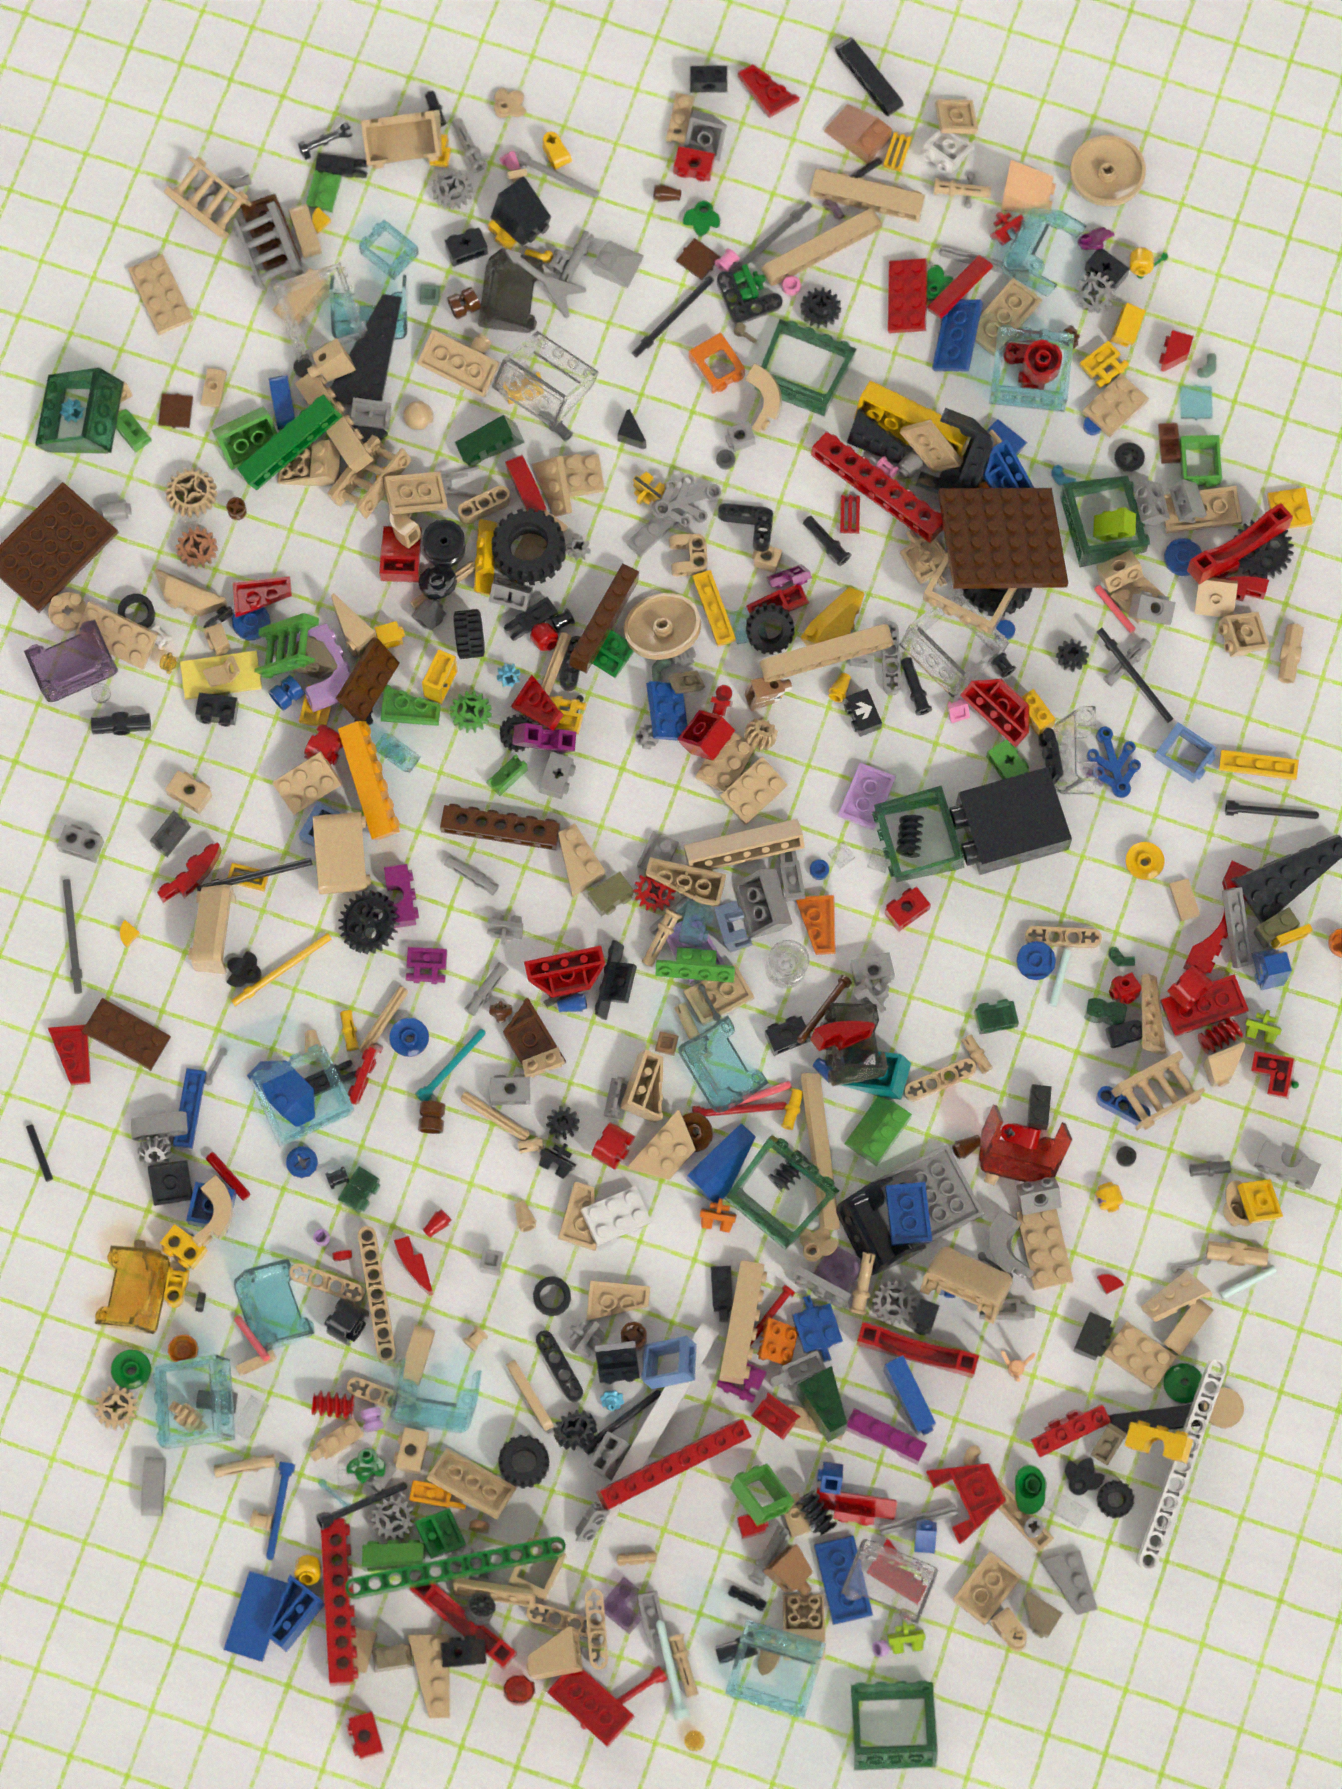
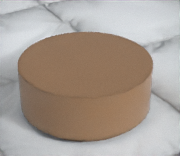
[469,1520,490,1534]

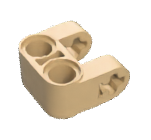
[669,534,708,577]
[991,1607,1027,1652]

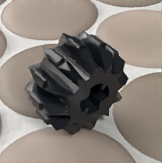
[1056,638,1089,672]
[546,1106,580,1140]

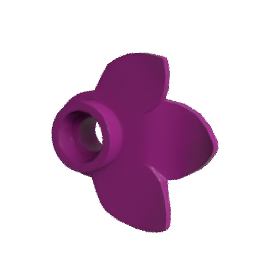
[1077,227,1115,250]

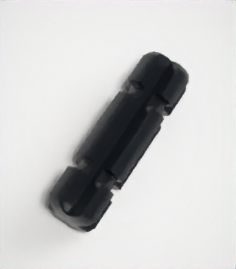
[728,1585,767,1611]

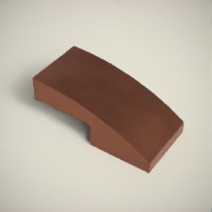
[1158,423,1181,464]

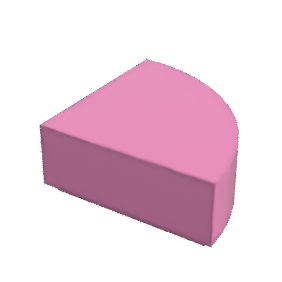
[499,151,521,171]

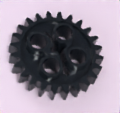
[1233,518,1294,579]
[338,890,400,954]

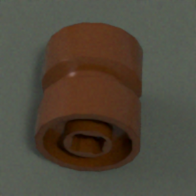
[447,287,481,320]
[418,1101,446,1134]
[621,1322,647,1352]

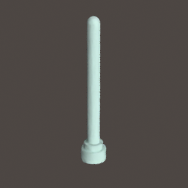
[656,1620,690,1720]

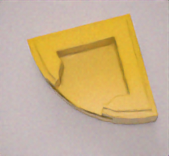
[312,207,331,234]
[120,920,140,948]

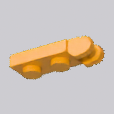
[409,1480,466,1510]

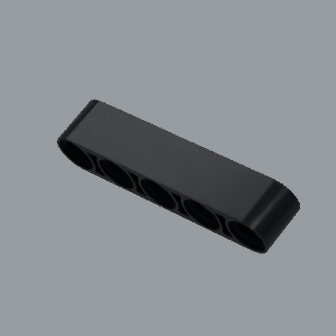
[835,37,904,117]
[1107,1403,1204,1434]

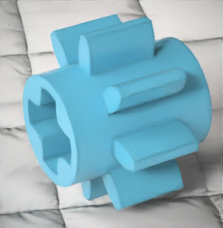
[60,398,85,423]
[497,663,521,687]

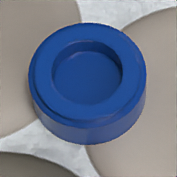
[1083,417,1101,436]
[996,620,1016,640]
[810,859,829,880]

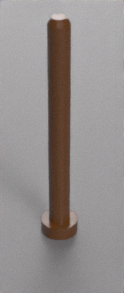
[797,975,852,1044]

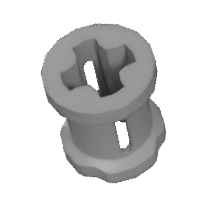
[547,249,570,274]
[1024,1517,1043,1538]

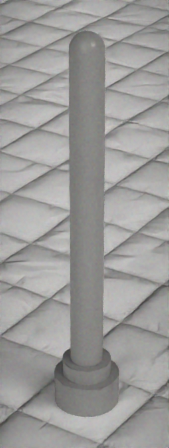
[517,150,599,198]

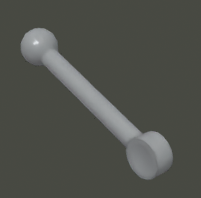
[964,172,975,209]
[205,1048,227,1085]
[1170,1257,1211,1273]

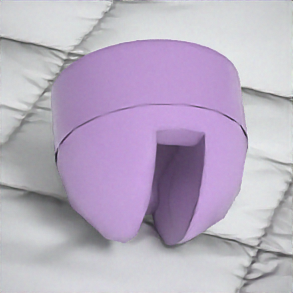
[313,1229,330,1246]
[872,1640,890,1658]

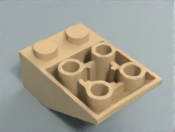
[278,440,340,486]
[783,1595,825,1660]

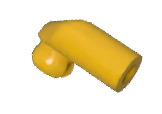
[524,248,554,264]

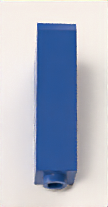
[883,1355,936,1436]

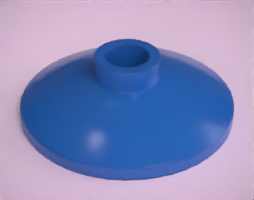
[389,1018,429,1057]

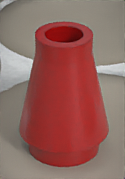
[422,1209,452,1238]

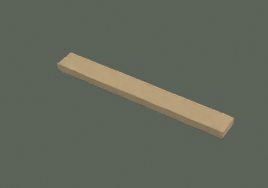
[801,1073,840,1230]

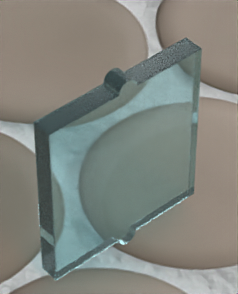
[1180,384,1213,420]
[729,607,768,645]

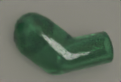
[1108,947,1135,967]

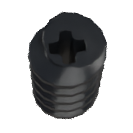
[896,814,924,858]
[768,1150,812,1192]
[795,1489,837,1535]

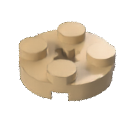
[48,592,86,631]

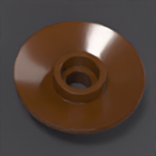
[683,1112,713,1152]

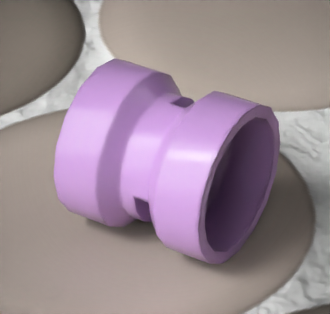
[360,1407,384,1432]

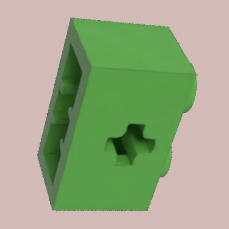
[986,739,1029,780]

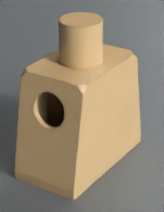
[307,338,356,381]

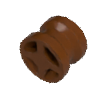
[226,497,247,520]

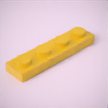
[692,570,736,647]
[1219,750,1299,781]

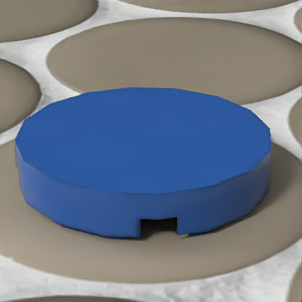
[1164,538,1202,576]
[232,607,271,641]
[1016,941,1056,980]

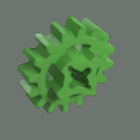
[450,691,492,733]

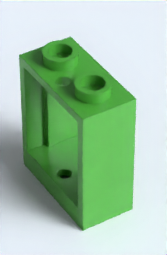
[1179,435,1222,487]
[730,1463,795,1526]

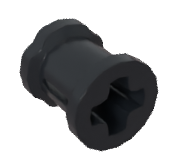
[550,608,575,632]
[991,652,1016,678]
[325,1166,350,1190]

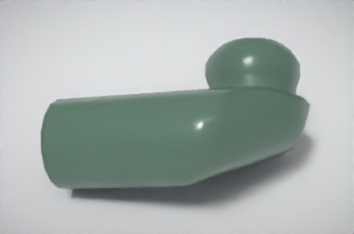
[1197,353,1216,378]
[652,658,671,682]

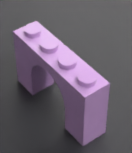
[285,623,351,712]

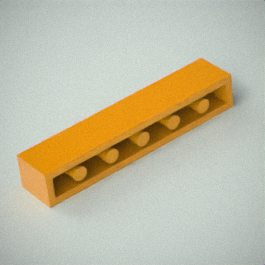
[338,721,400,840]

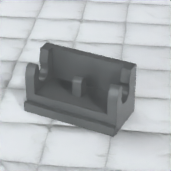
[150,810,191,858]

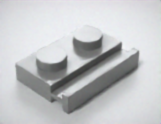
[637,831,679,871]

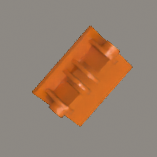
[757,1318,798,1365]

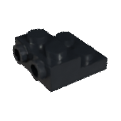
[595,1341,640,1384]

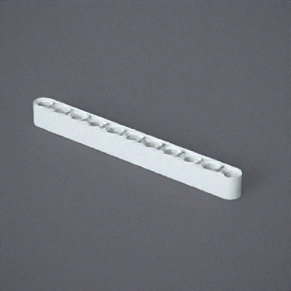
[599,1323,720,1524]
[1137,1359,1227,1569]

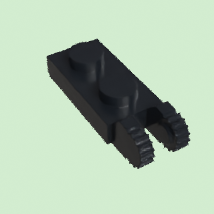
[315,153,369,178]
[504,596,558,641]
[1038,728,1064,784]
[304,1060,356,1097]

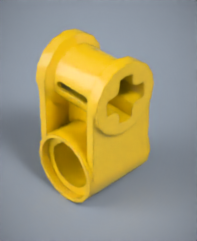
[542,131,572,170]
[164,1267,190,1308]

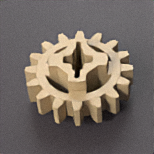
[94,1385,139,1431]
[168,1401,209,1435]

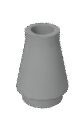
[367,1462,397,1493]

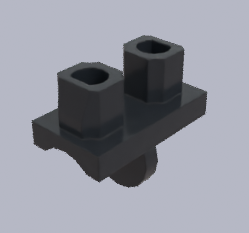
[539,1143,577,1179]

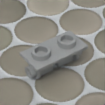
[604,1077,628,1120]
[575,1502,610,1542]

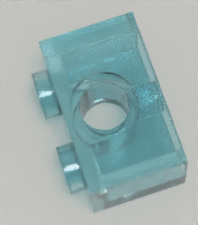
[375,733,421,773]
[679,900,714,947]

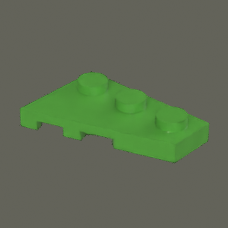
[381,685,441,726]

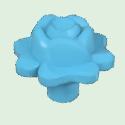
[600,1390,624,1411]

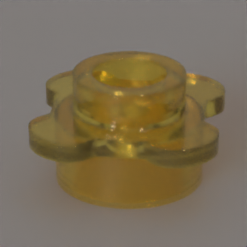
[160,652,177,674]

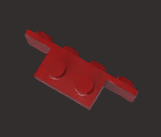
[1031,1405,1111,1458]
[816,1488,897,1526]

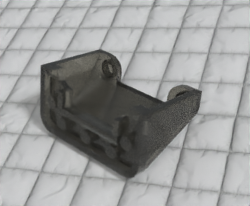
[478,248,544,333]

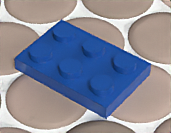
[646,681,688,741]
[885,1182,932,1246]

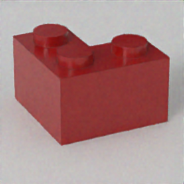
[1251,1051,1296,1099]

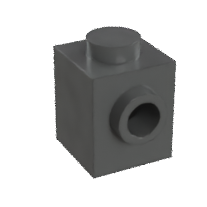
[411,599,447,631]

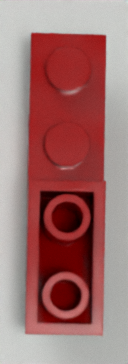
[157,842,222,903]

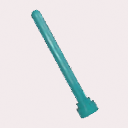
[415,1029,486,1101]

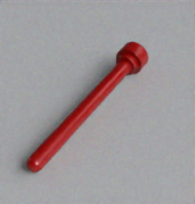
[692,1102,787,1117]
[580,1665,668,1729]

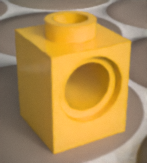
[374,621,405,649]

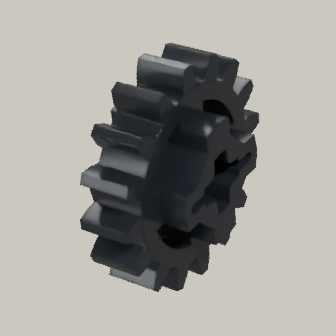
[800,287,841,328]
[553,1410,598,1451]

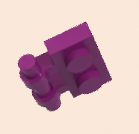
[406,947,447,984]
[716,1363,767,1403]

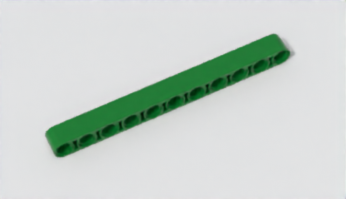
[345,1536,566,1599]

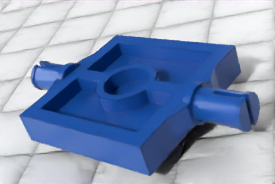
[792,1295,843,1362]

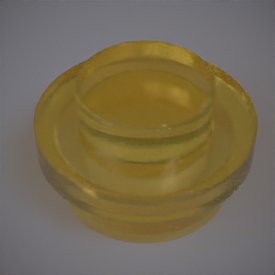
[684,1730,705,1752]

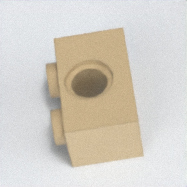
[1096,550,1144,593]
[165,771,212,815]
[393,1427,429,1475]

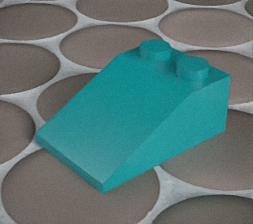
[839,1048,911,1100]

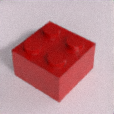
[677,710,735,761]

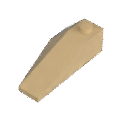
[646,857,726,907]

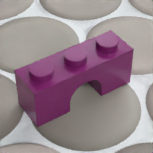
[513,723,577,753]
[384,864,419,928]

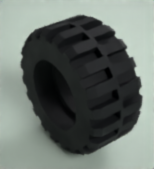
[491,508,566,586]
[962,588,1033,616]

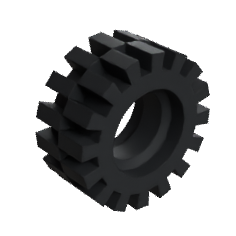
[500,714,533,752]
[1096,1480,1134,1519]

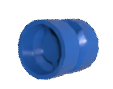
[268,675,305,711]

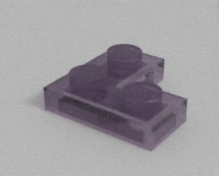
[598,1577,642,1635]

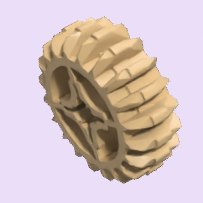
[165,467,218,519]

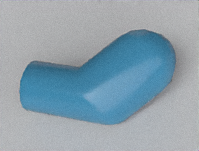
[1051,465,1076,488]

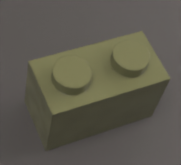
[588,871,633,917]
[1253,907,1300,948]

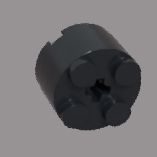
[324,1298,369,1346]

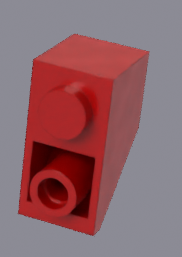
[1159,330,1194,372]

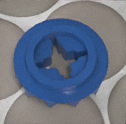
[286,1146,318,1179]

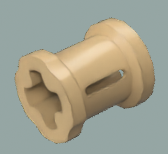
[462,1325,489,1352]
[249,1509,274,1531]

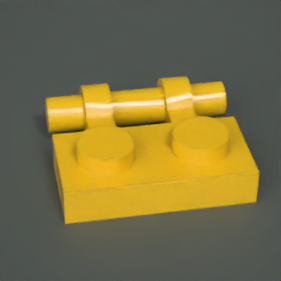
[1079,340,1129,388]
[540,696,587,734]

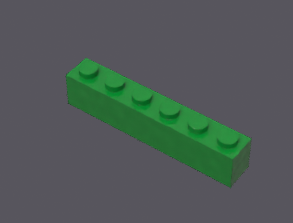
[237,394,343,491]

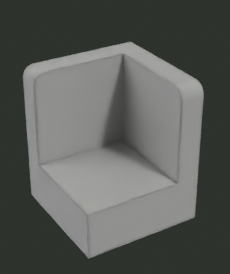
[479,1248,504,1276]

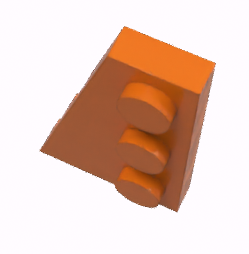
[796,895,836,955]

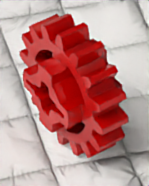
[633,875,676,913]

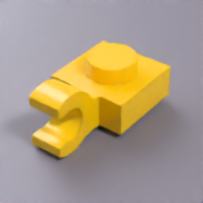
[429,134,452,168]
[488,220,517,250]

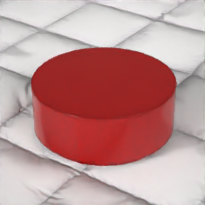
[332,1250,353,1261]

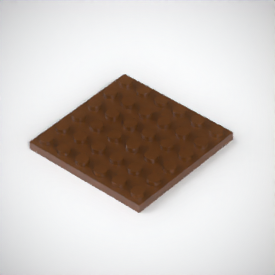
[938,488,1068,589]

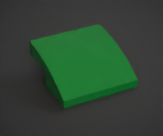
[592,630,634,678]
[414,1508,467,1559]

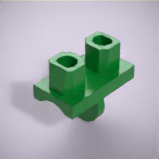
[733,264,766,301]

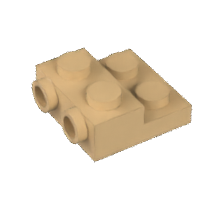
[562,454,605,497]
[1218,612,1270,657]

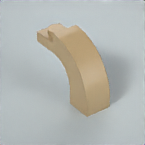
[745,363,782,433]
[389,510,422,549]
[192,1175,233,1248]

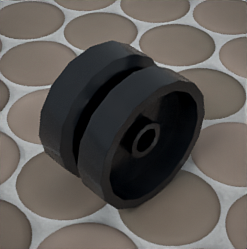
[423,519,466,567]

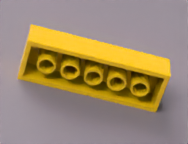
[854,380,970,468]

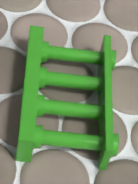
[254,613,319,678]

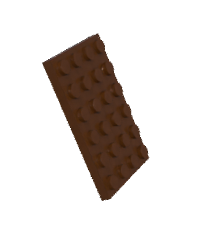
[0,482,119,613]

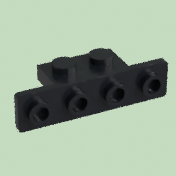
[595,940,637,1020]

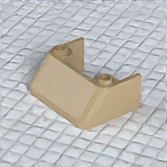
[188,885,236,974]

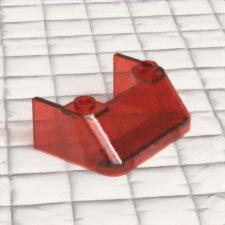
[979,1104,1073,1182]

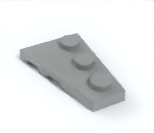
[1040,1550,1098,1615]

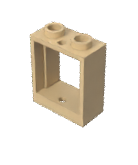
[508,1536,566,1601]

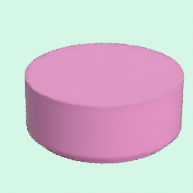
[782,276,801,296]

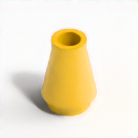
[828,673,851,703]

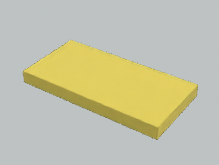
[180,650,262,700]

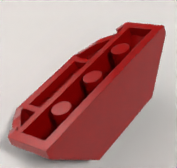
[960,679,1029,748]
[524,945,605,998]

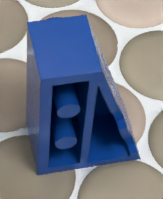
[1252,949,1292,990]
[266,1575,325,1653]

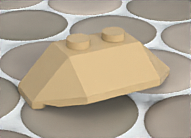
[155,568,227,617]

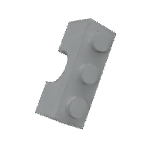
[1254,1140,1321,1190]

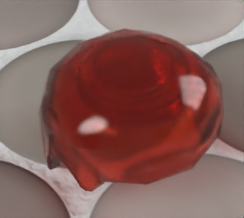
[503,1675,535,1706]

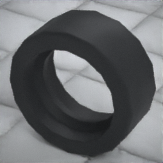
[117,593,155,628]
[533,1276,571,1316]

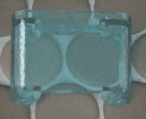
[678,1015,768,1113]
[234,1259,315,1352]

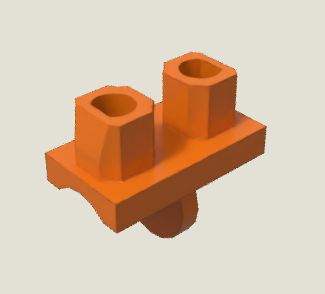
[699,1198,737,1233]

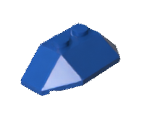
[983,439,1035,488]
[247,1060,316,1131]

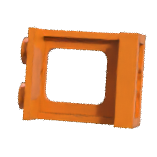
[689,332,745,394]

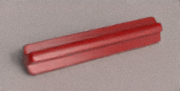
[206,1152,251,1201]

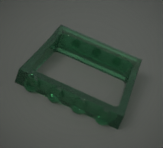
[754,319,857,417]
[724,1135,840,1250]

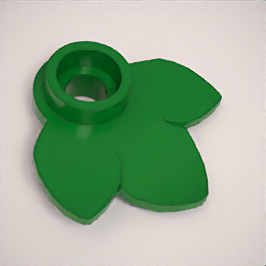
[683,200,721,237]
[927,264,953,300]
[346,1448,386,1484]

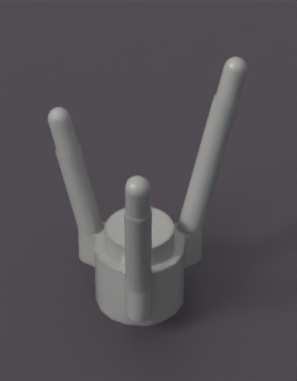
[441,466,479,498]

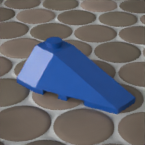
[687,1123,756,1204]

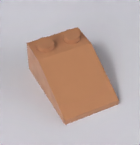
[824,104,892,164]

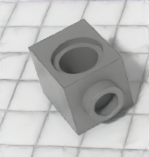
[725,421,756,452]

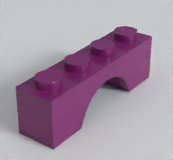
[846,1408,928,1465]

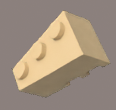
[272,268,337,328]
[558,823,606,897]
[619,1050,663,1123]

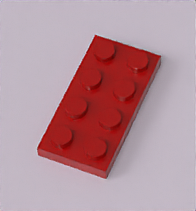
[888,258,927,334]
[1160,974,1249,1037]
[547,1669,635,1748]

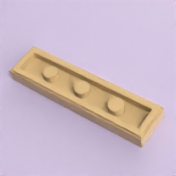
[997,1478,1054,1552]
[453,1578,535,1607]

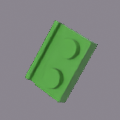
[306,170,342,213]

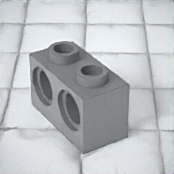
[1133,480,1170,526]
[489,577,534,612]
[57,824,104,863]

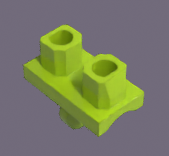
[1245,1009,1282,1044]
[887,1619,926,1654]

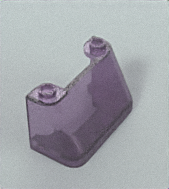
[24,619,118,702]

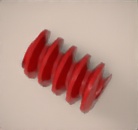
[1198,1017,1243,1055]
[311,1390,355,1420]

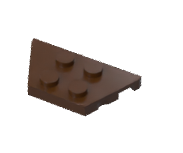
[503,998,566,1066]

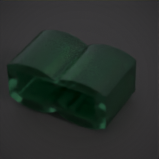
[1084,998,1127,1026]
[974,999,1019,1035]
[338,1166,381,1214]

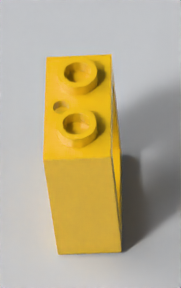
[422,649,458,705]

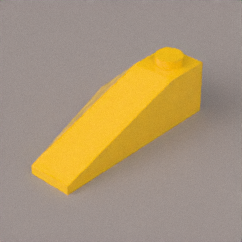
[800,587,865,646]

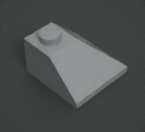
[684,110,727,161]
[593,241,644,288]

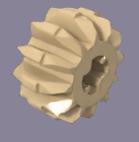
[744,718,778,751]

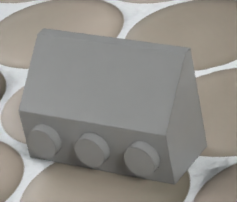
[733,869,793,939]

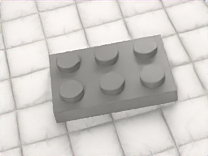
[793,1266,851,1308]

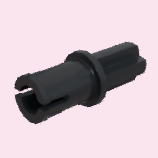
[425,91,447,127]

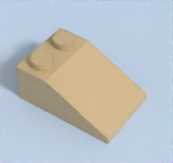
[331,593,376,658]

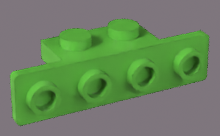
[655,947,735,983]

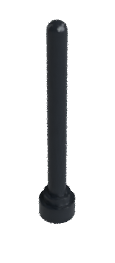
[1225,800,1319,819]
[582,1390,662,1456]
[316,1482,407,1530]

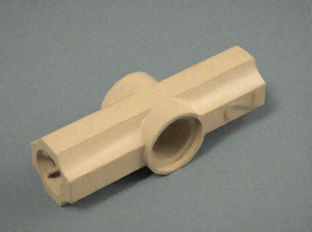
[1278,623,1304,684]
[1206,1241,1269,1267]

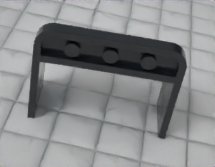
[916,407,994,494]
[836,1176,927,1276]

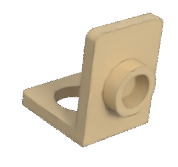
[203,655,240,687]

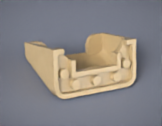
[361,110,442,169]
[313,812,371,895]
[920,1247,1013,1324]

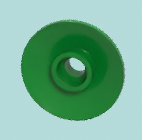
[111,1350,151,1389]
[1163,1363,1202,1404]

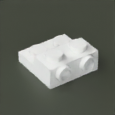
[920,129,974,174]

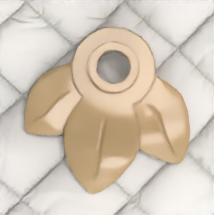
[494,88,527,118]
[800,1228,839,1262]

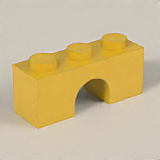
[1124,1421,1193,1464]

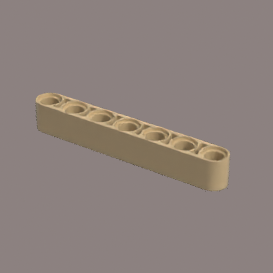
[761,209,883,286]
[759,624,894,682]
[358,1226,396,1364]

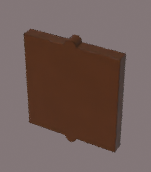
[676,238,721,280]
[158,393,194,429]

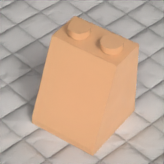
[1001,160,1056,218]

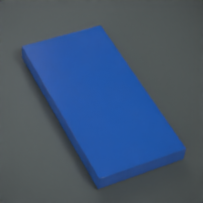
[932,299,983,372]
[814,1535,873,1625]
[223,1571,287,1662]

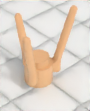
[1001,1350,1036,1382]

